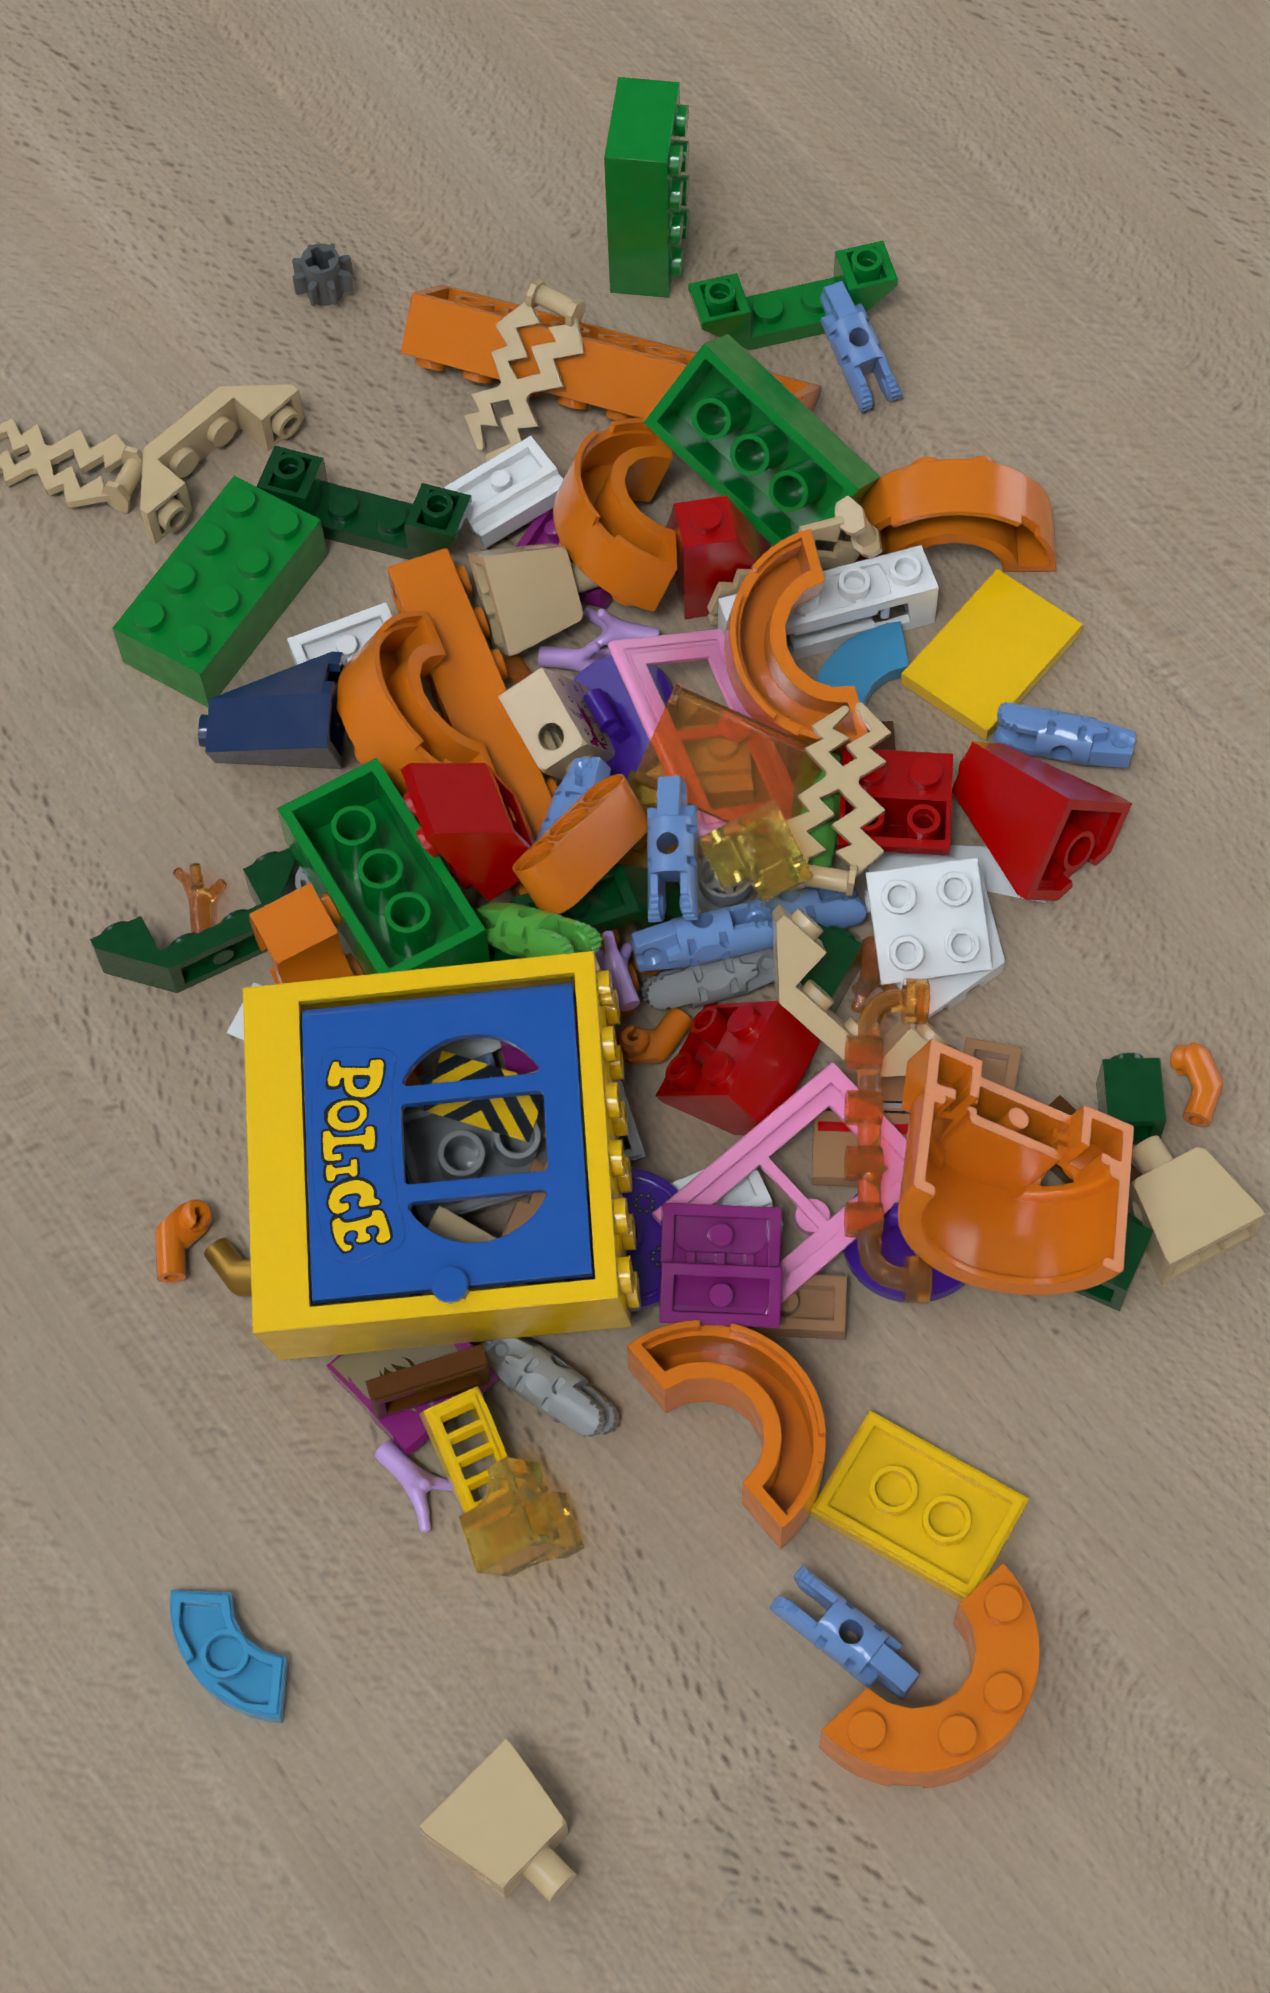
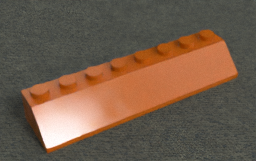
[400,284,822,420]

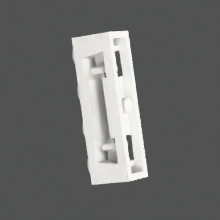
[718,545,939,660]

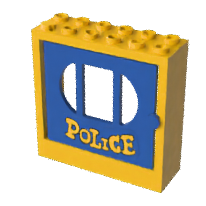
[243,951,641,1361]

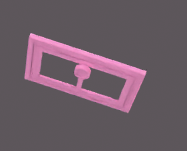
[607,629,794,846]
[652,1063,907,1328]

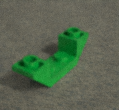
[688,241,898,350]

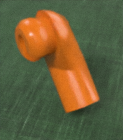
[618,1008,692,1064]
[1170,1042,1223,1127]
[155,1199,213,1283]

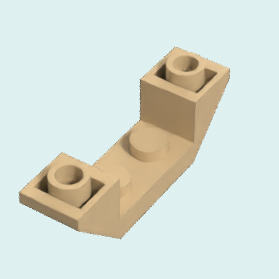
[140,384,305,544]
[772,904,949,1078]

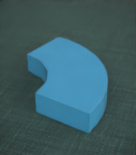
[815,621,909,706]
[170,1590,289,1723]

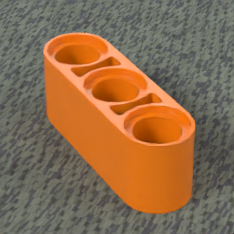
[512,774,648,915]

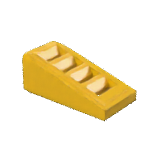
[419,1386,525,1525]

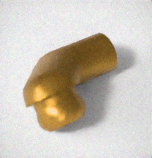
[204,1238,252,1296]

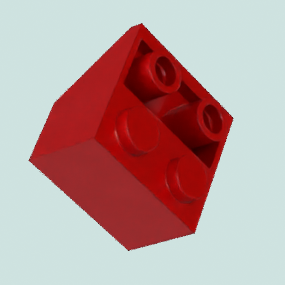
[838,748,953,855]
[400,763,535,902]
[655,1001,821,1135]

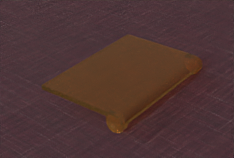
[633,683,820,849]

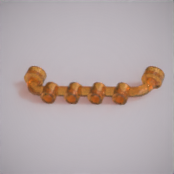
[844,978,932,1304]

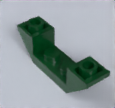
[256,446,472,560]
[90,848,300,993]
[488,864,683,962]

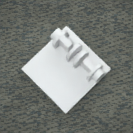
[864,857,993,985]

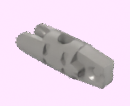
[639,947,775,1011]
[483,1337,621,1437]

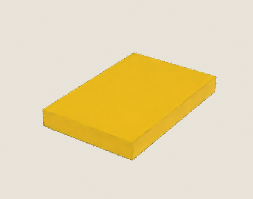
[900,569,1083,740]
[810,1410,1029,1602]

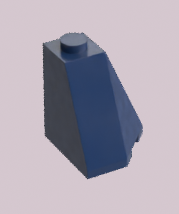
[198,651,348,769]

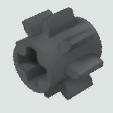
[292,243,353,306]

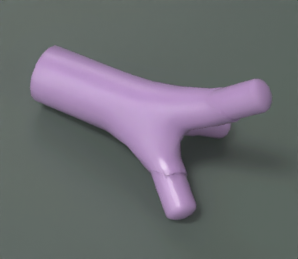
[583,607,660,648]
[538,642,611,672]
[595,931,640,1012]
[375,1440,453,1532]

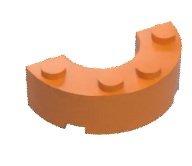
[553,418,677,612]
[846,456,1056,572]
[724,528,868,754]
[336,611,496,799]
[249,882,424,1086]
[627,1320,826,1550]
[819,1563,1040,1789]

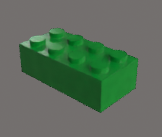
[604,77,690,298]
[643,334,880,550]
[112,476,328,707]
[277,758,490,975]

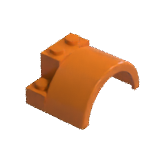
[897,1039,1134,1295]

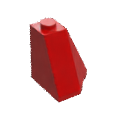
[666,495,771,620]
[952,741,1132,901]

